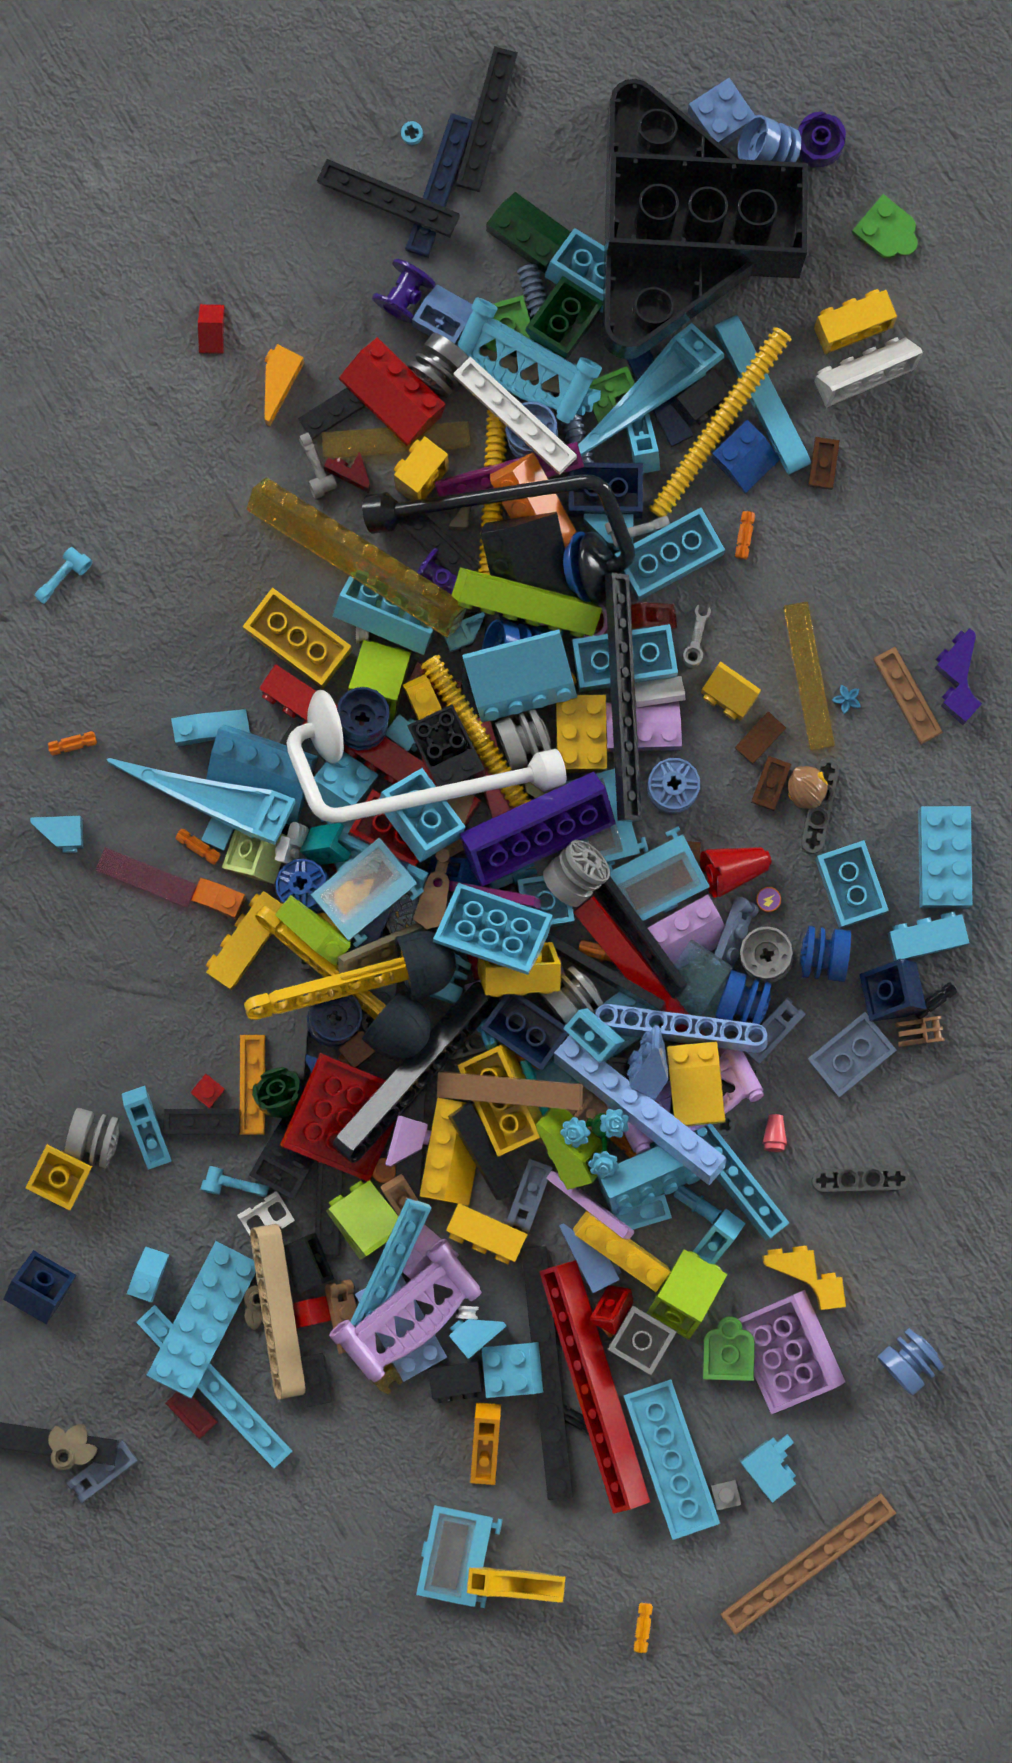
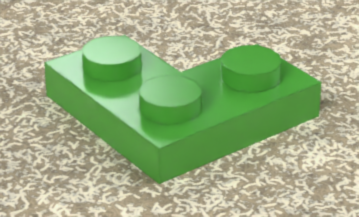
[589,366,635,424]

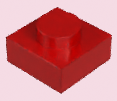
[190,1074,226,1108]

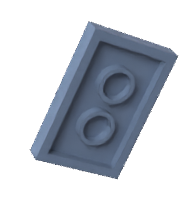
[807,1012,896,1098]

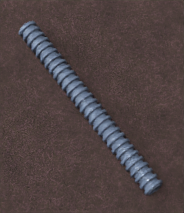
[517,264,595,463]

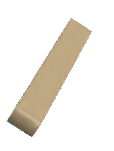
[250,1224,305,1400]

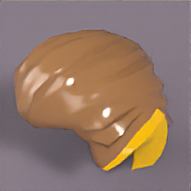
[788,766,828,809]

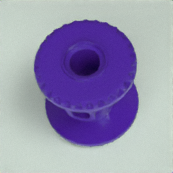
[372,259,436,323]
[410,548,458,613]

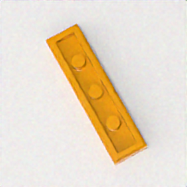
[240,1035,265,1135]

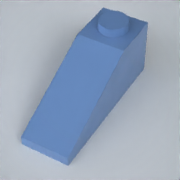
[559,1223,622,1293]

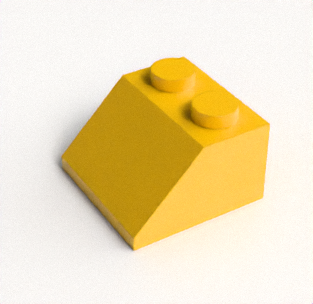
[701,661,761,721]
[26,1144,92,1210]

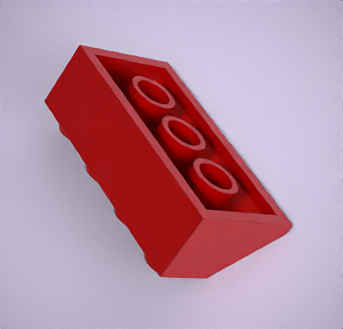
[339,337,446,446]

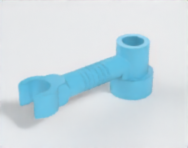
[34,547,93,604]
[200,1166,269,1197]

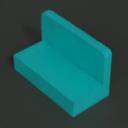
[299,823,351,865]

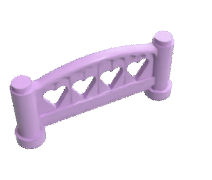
[605,1037,764,1155]
[329,1239,481,1382]

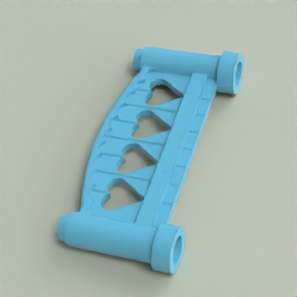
[456,297,602,423]

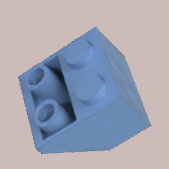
[412,285,473,345]
[627,1025,668,1100]

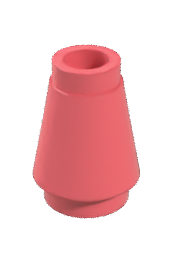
[762,1114,787,1152]

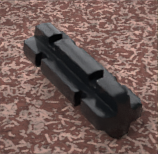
[914,982,957,1019]
[563,1404,589,1435]

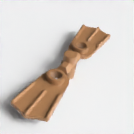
[413,794,474,930]

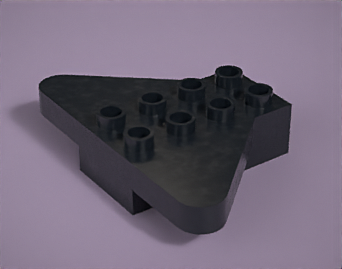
[602,79,808,359]

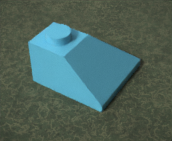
[449,1319,507,1359]

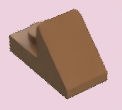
[380,1174,419,1216]

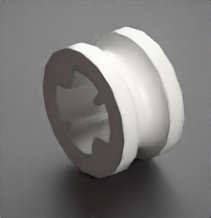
[356,627,369,643]
[456,1306,479,1320]

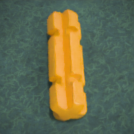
[634,1603,653,1653]

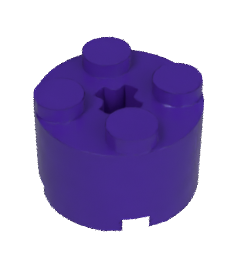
[798,111,846,168]

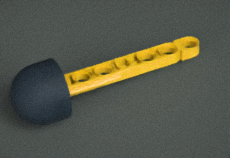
[255,906,431,1060]
[244,931,456,1020]

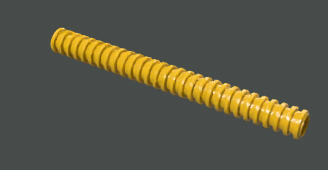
[648,327,792,518]
[478,410,507,575]
[421,655,531,808]

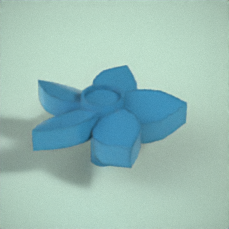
[832,685,861,714]

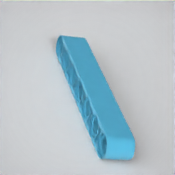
[714,315,811,474]

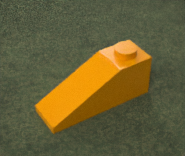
[264,344,304,426]
[470,1402,501,1485]

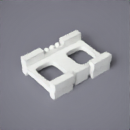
[237,1191,295,1235]

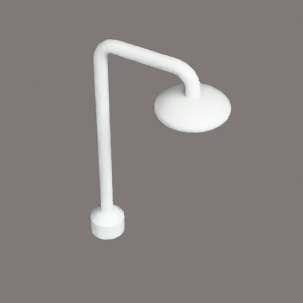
[287,690,566,823]

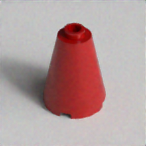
[700,847,772,898]

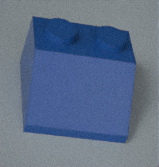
[711,420,780,494]

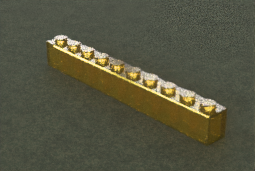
[246,477,467,638]

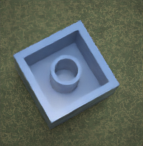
[687,78,755,146]

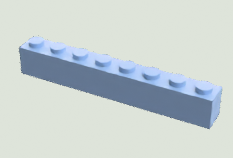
[554,1035,726,1185]

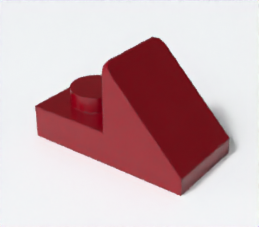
[324,452,370,493]

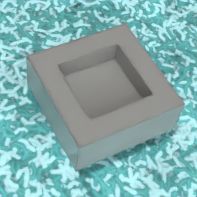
[711,1480,741,1510]

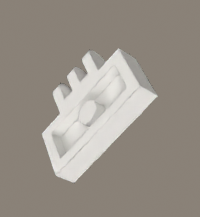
[275,822,309,864]

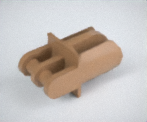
[895,1016,945,1047]

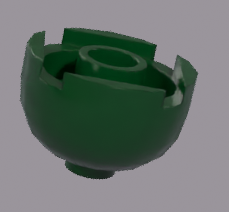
[252,1067,304,1118]

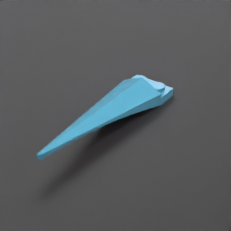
[578,323,724,456]
[107,758,296,845]

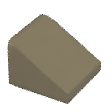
[449,507,470,532]

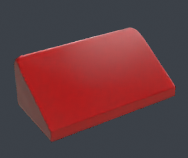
[590,1285,633,1335]

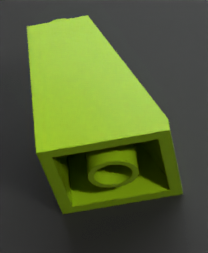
[348,640,411,726]
[326,1180,399,1260]
[646,1249,727,1340]

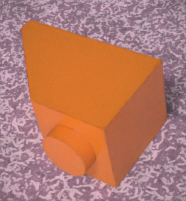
[191,878,246,920]

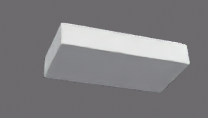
[635,676,686,707]

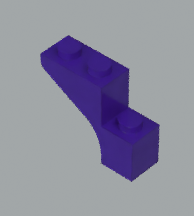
[935,628,982,725]

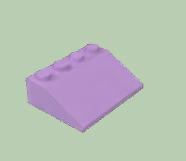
[738,1290,845,1414]

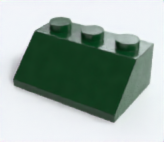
[486,192,571,273]
[525,276,603,360]

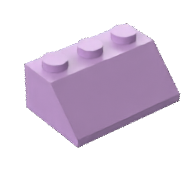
[606,701,682,752]
[648,895,725,970]

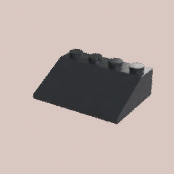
[481,512,576,623]

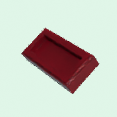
[165,1392,218,1440]

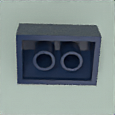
[568,462,643,518]
[481,994,569,1071]

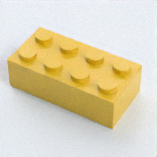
[242,587,353,689]
[457,1044,542,1157]

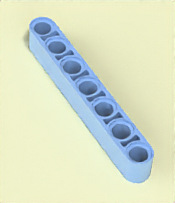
[596,1004,767,1053]

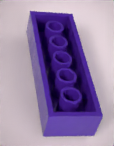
[459,772,616,886]

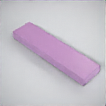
[546,1171,634,1240]

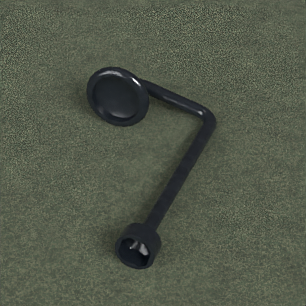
[362,475,635,605]

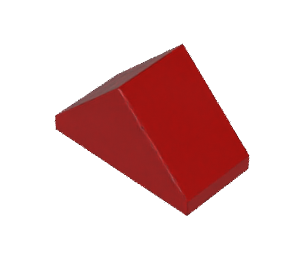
[198,304,225,354]
[292,1296,331,1328]

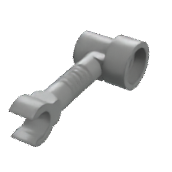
[299,433,337,499]
[605,516,670,548]
[683,605,711,669]

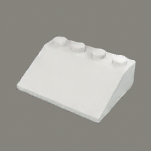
[814,337,923,408]

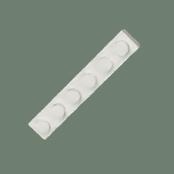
[453,357,577,475]

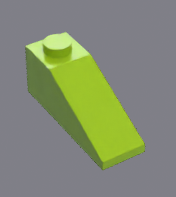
[275,895,350,965]

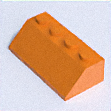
[490,452,577,548]

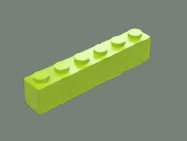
[451,567,602,638]

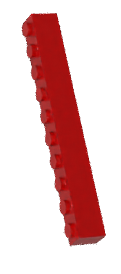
[259,664,481,826]
[539,1260,650,1514]

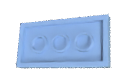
[355,1275,447,1382]

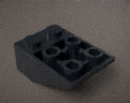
[407,705,485,787]
[249,1114,316,1200]

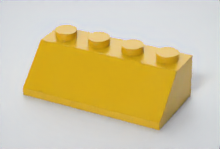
[420,1098,484,1206]

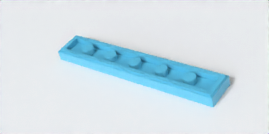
[350,1198,431,1327]

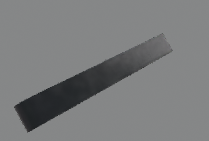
[333,982,499,1163]

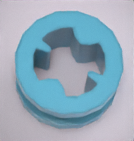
[401,121,423,145]

